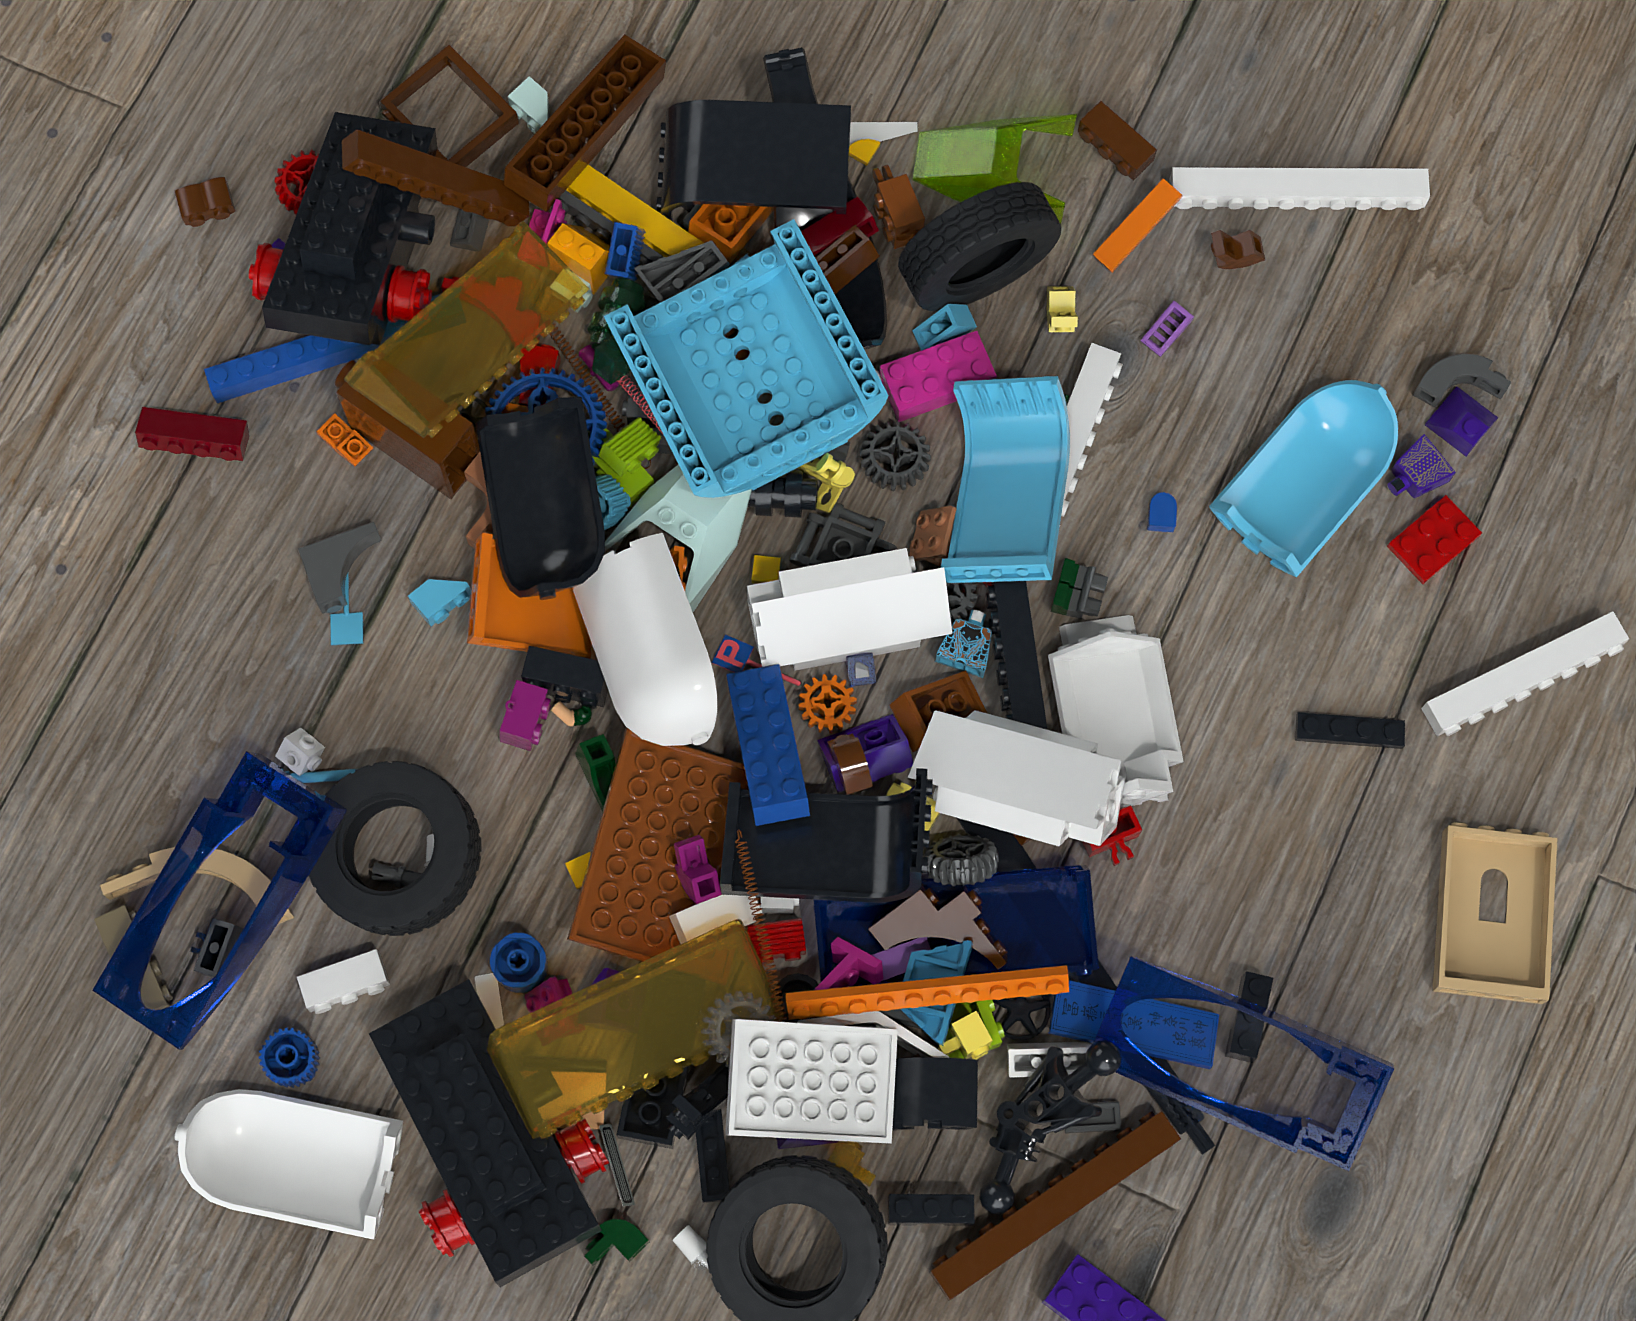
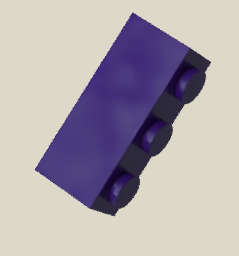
[817,714,914,793]

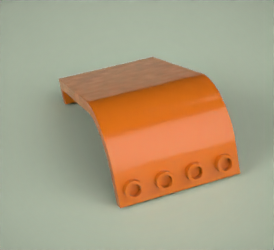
[467,532,687,659]

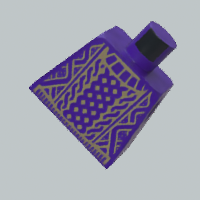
[1387,434,1456,498]

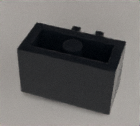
[190,918,252,984]

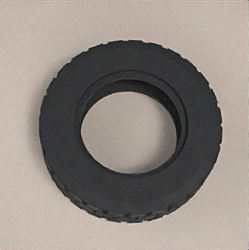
[898,182,1062,311]
[305,761,482,936]
[706,1155,888,1321]

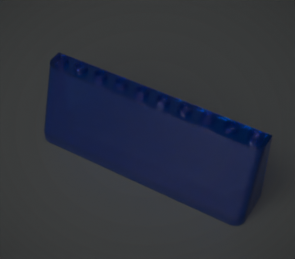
[813,865,1099,987]

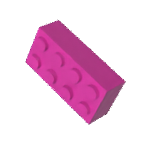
[879,331,997,422]

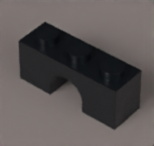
[1225,971,1273,1063]
[888,1194,975,1226]

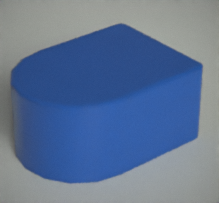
[1147,492,1177,532]

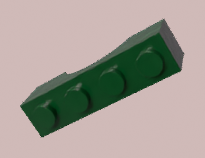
[575,734,616,812]

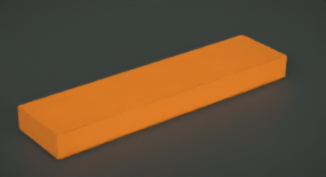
[1093,178,1183,273]

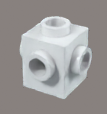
[275,728,325,776]

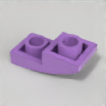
[872,937,931,981]

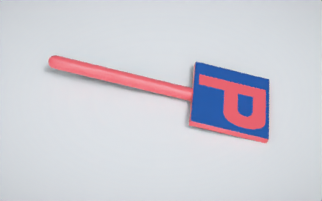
[712,635,801,686]

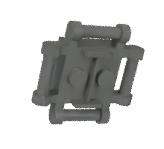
[789,502,897,567]

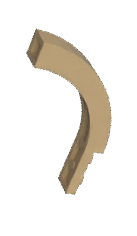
[100,846,294,928]

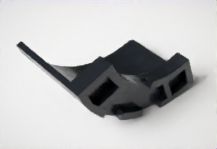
[892,1057,978,1131]

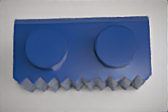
[605,222,646,281]

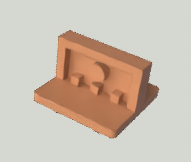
[909,506,957,566]

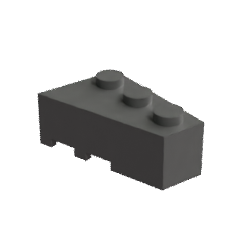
[634,241,731,303]

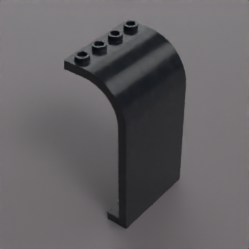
[656,100,851,221]
[720,768,933,902]

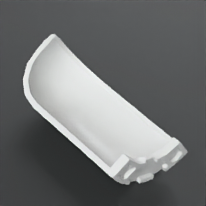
[573,533,717,746]
[175,1089,403,1239]

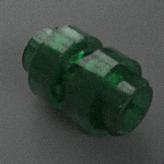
[587,278,647,357]

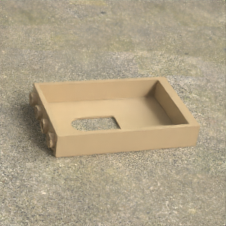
[1433,823,1557,1004]

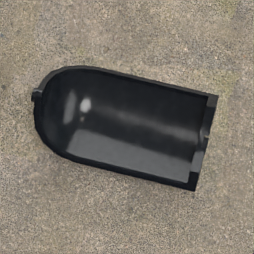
[476,397,605,600]

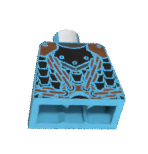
[935,610,992,678]

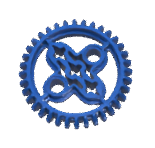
[485,367,607,466]

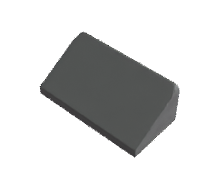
[450,208,489,251]

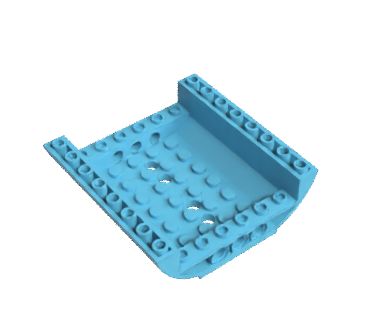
[604,219,889,498]

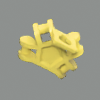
[798,453,855,513]

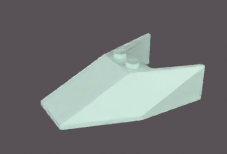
[604,464,752,612]

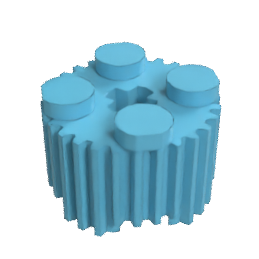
[595,474,631,530]

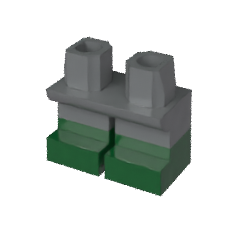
[1051,558,1108,619]

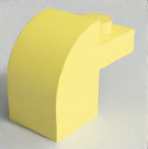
[1047,286,1078,332]

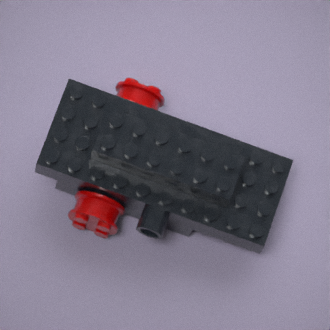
[249,112,438,345]
[369,979,609,1288]

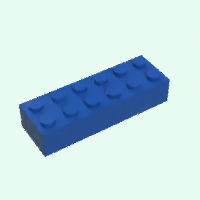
[726,664,810,826]

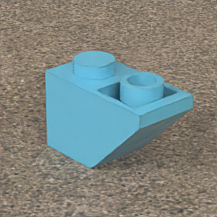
[408,579,471,626]

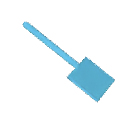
[330,572,363,645]

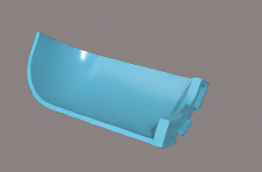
[1209,380,1398,577]

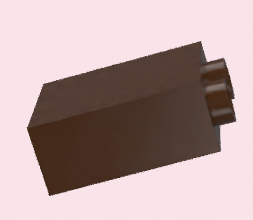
[335,352,480,499]

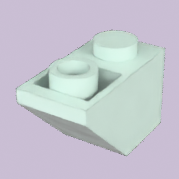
[508,76,549,134]

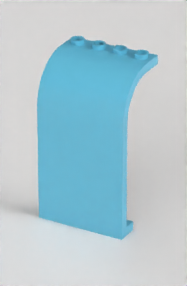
[941,376,1070,583]

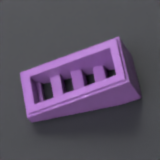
[1140,301,1194,357]

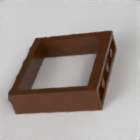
[380,45,519,167]

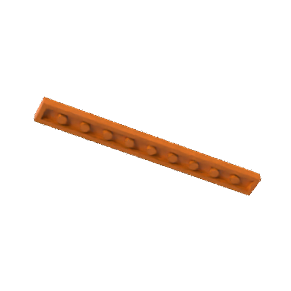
[786,965,1069,1020]

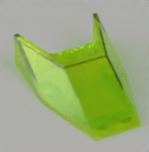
[913,114,1077,224]

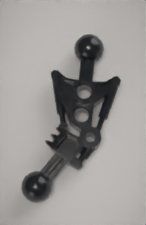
[979,1040,1122,1215]

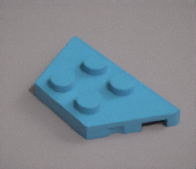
[899,940,973,1046]

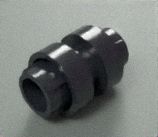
[748,470,818,518]

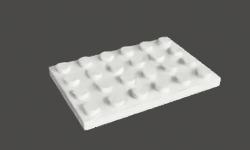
[725,1019,898,1144]

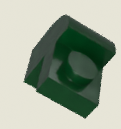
[584,1219,650,1266]

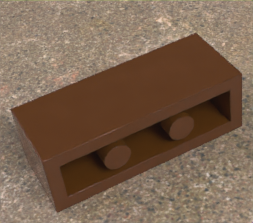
[1078,101,1157,181]

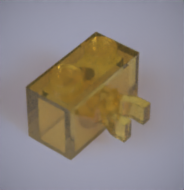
[828,1141,876,1187]

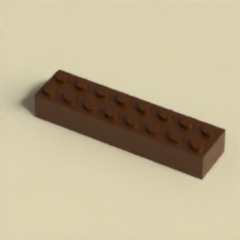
[504,34,666,212]

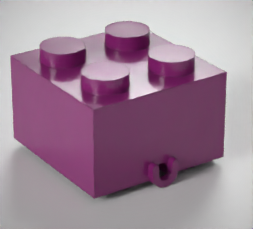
[500,680,551,751]

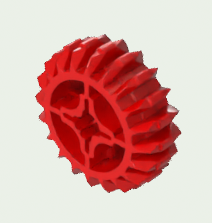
[275,149,319,215]

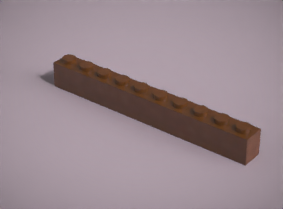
[930,1111,1181,1301]

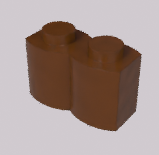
[175,177,236,227]

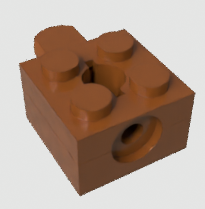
[872,165,925,249]

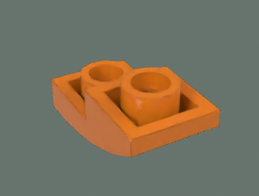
[316,413,373,467]

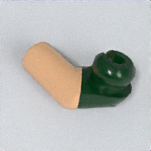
[551,701,592,727]

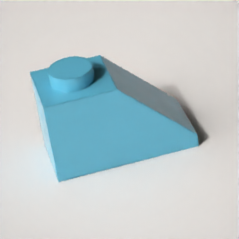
[912,304,977,351]

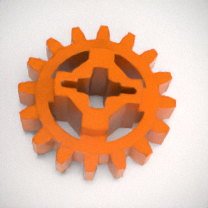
[798,674,857,734]

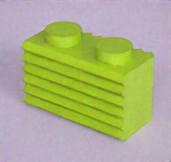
[598,417,661,477]

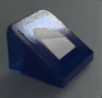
[846,653,876,687]

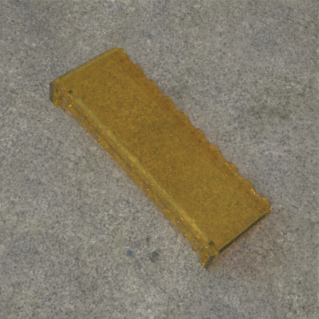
[344,221,589,438]
[487,919,785,1139]

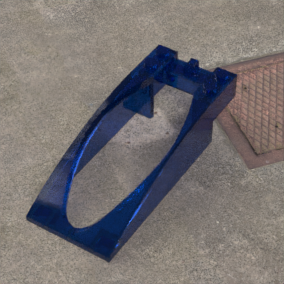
[92,751,347,1050]
[1093,956,1394,1171]

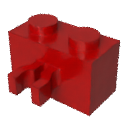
[1082,805,1142,866]

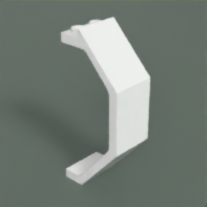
[797,1011,949,1058]

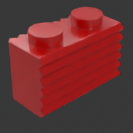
[747,918,806,965]

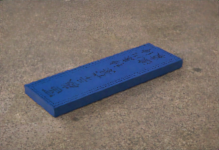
[1048,981,1219,1069]

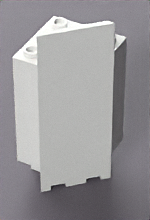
[747,548,952,671]
[1048,615,1184,808]
[908,710,1125,846]

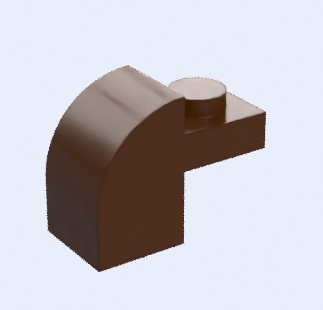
[1211,230,1265,269]
[827,733,873,795]

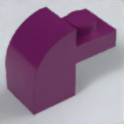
[674,835,722,904]

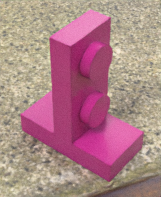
[815,937,883,990]

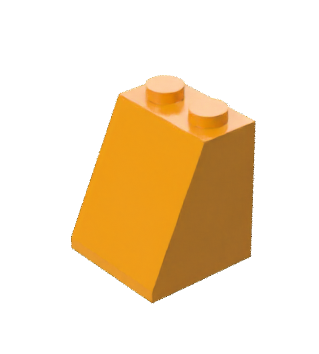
[547,223,610,295]

